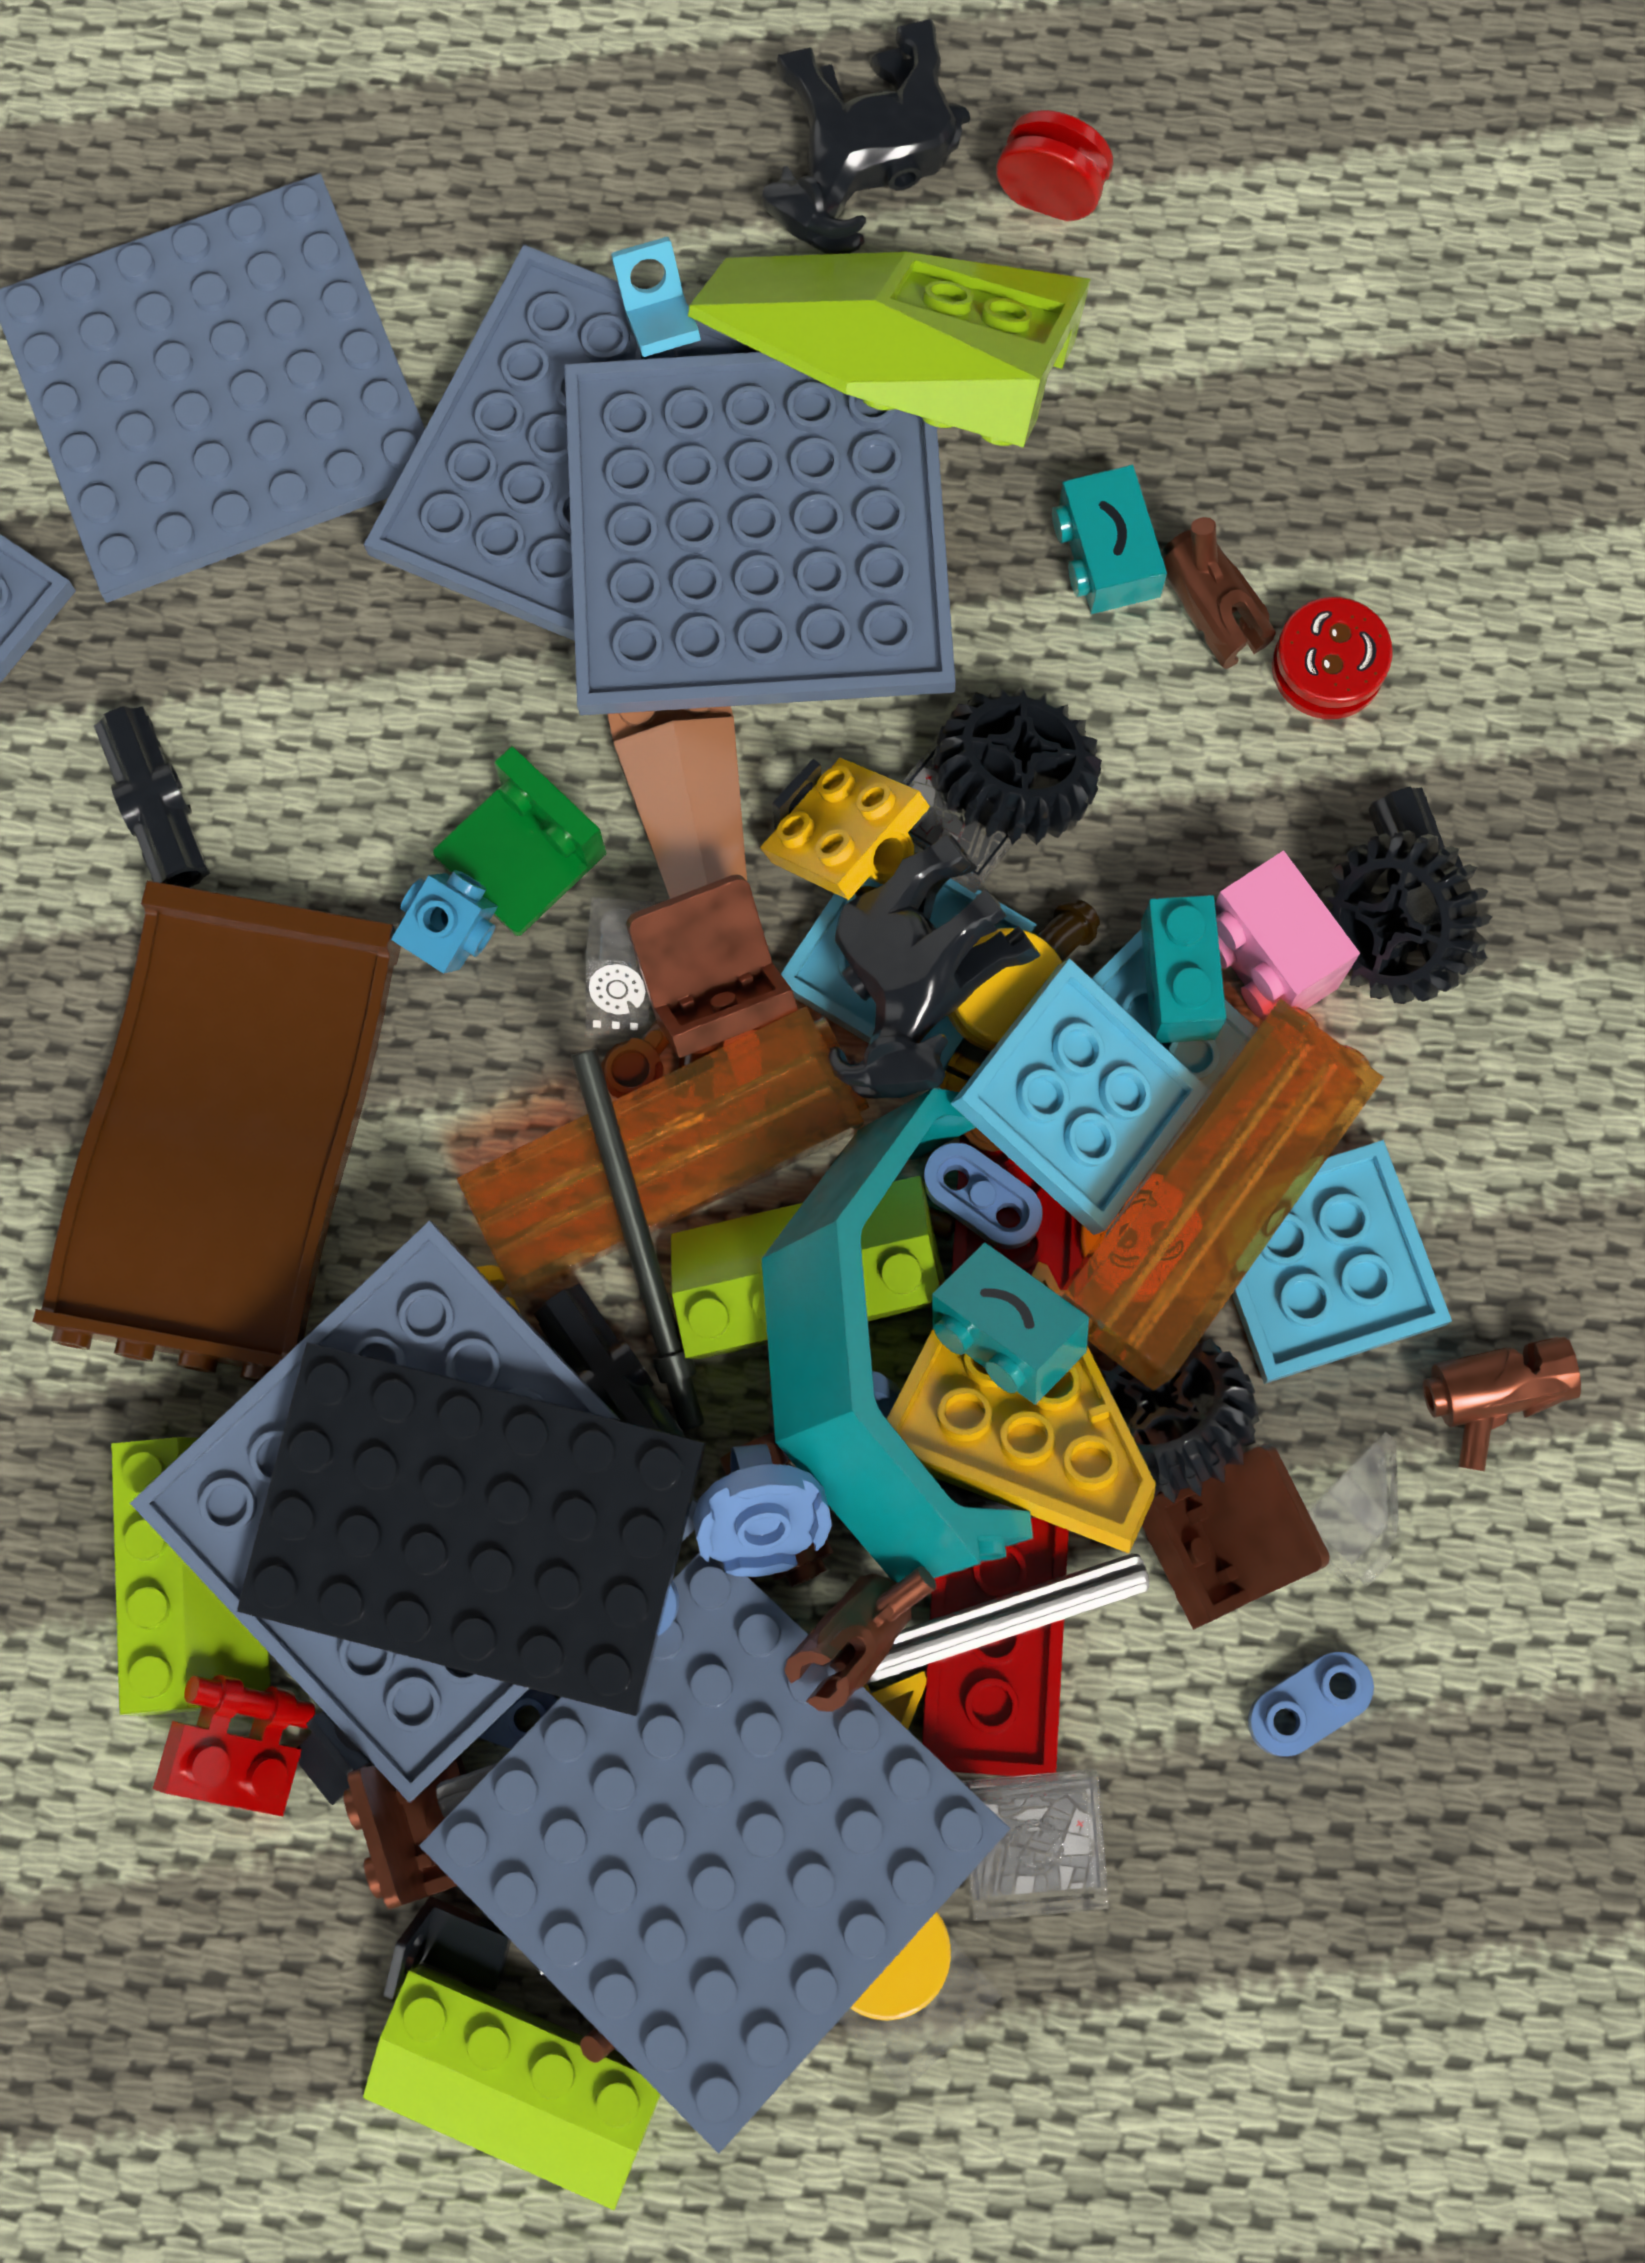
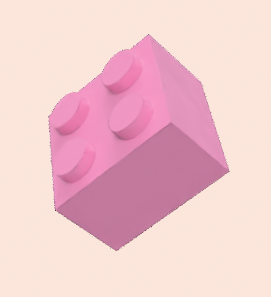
[1215,850,1360,1029]

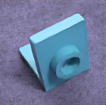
[611,237,701,357]

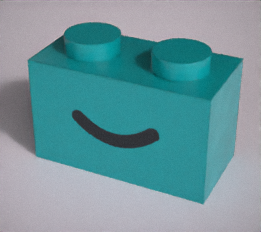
[1052,465,1167,614]
[1141,895,1227,1043]
[932,1242,1089,1405]

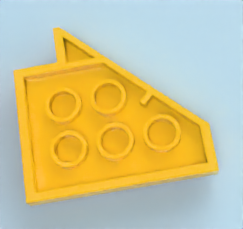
[887,1262,1156,1554]

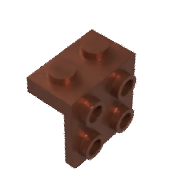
[626,874,798,1058]
[1142,1444,1330,1630]
[343,1755,466,1909]

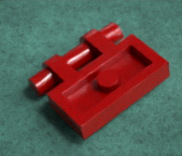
[152,1674,315,1817]

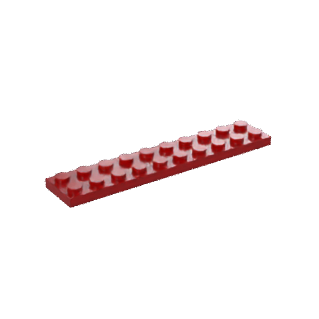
[922,1135,1083,1779]

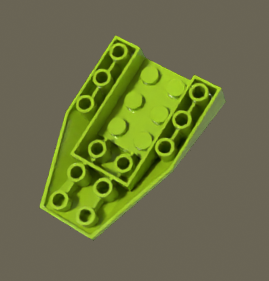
[688,252,1091,448]

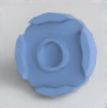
[692,1444,832,1577]

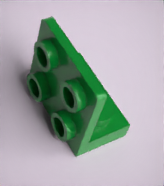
[433,746,607,936]

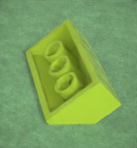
[671,1176,945,1360]
[111,1437,271,1716]
[363,1965,661,2211]

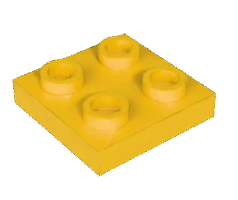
[760,757,930,900]

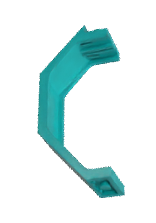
[762,1088,1033,1583]

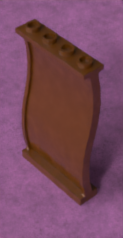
[32,880,401,1383]

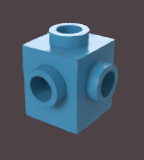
[391,870,498,974]

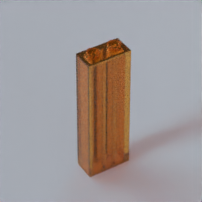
[1058,998,1384,1391]
[456,1006,869,1298]

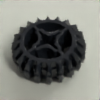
[933,686,1102,845]
[1320,830,1493,1004]
[1100,1333,1260,1503]

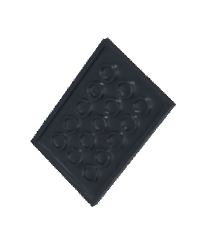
[237,1342,707,1716]

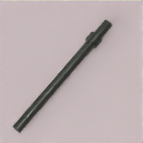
[571,1048,705,1430]

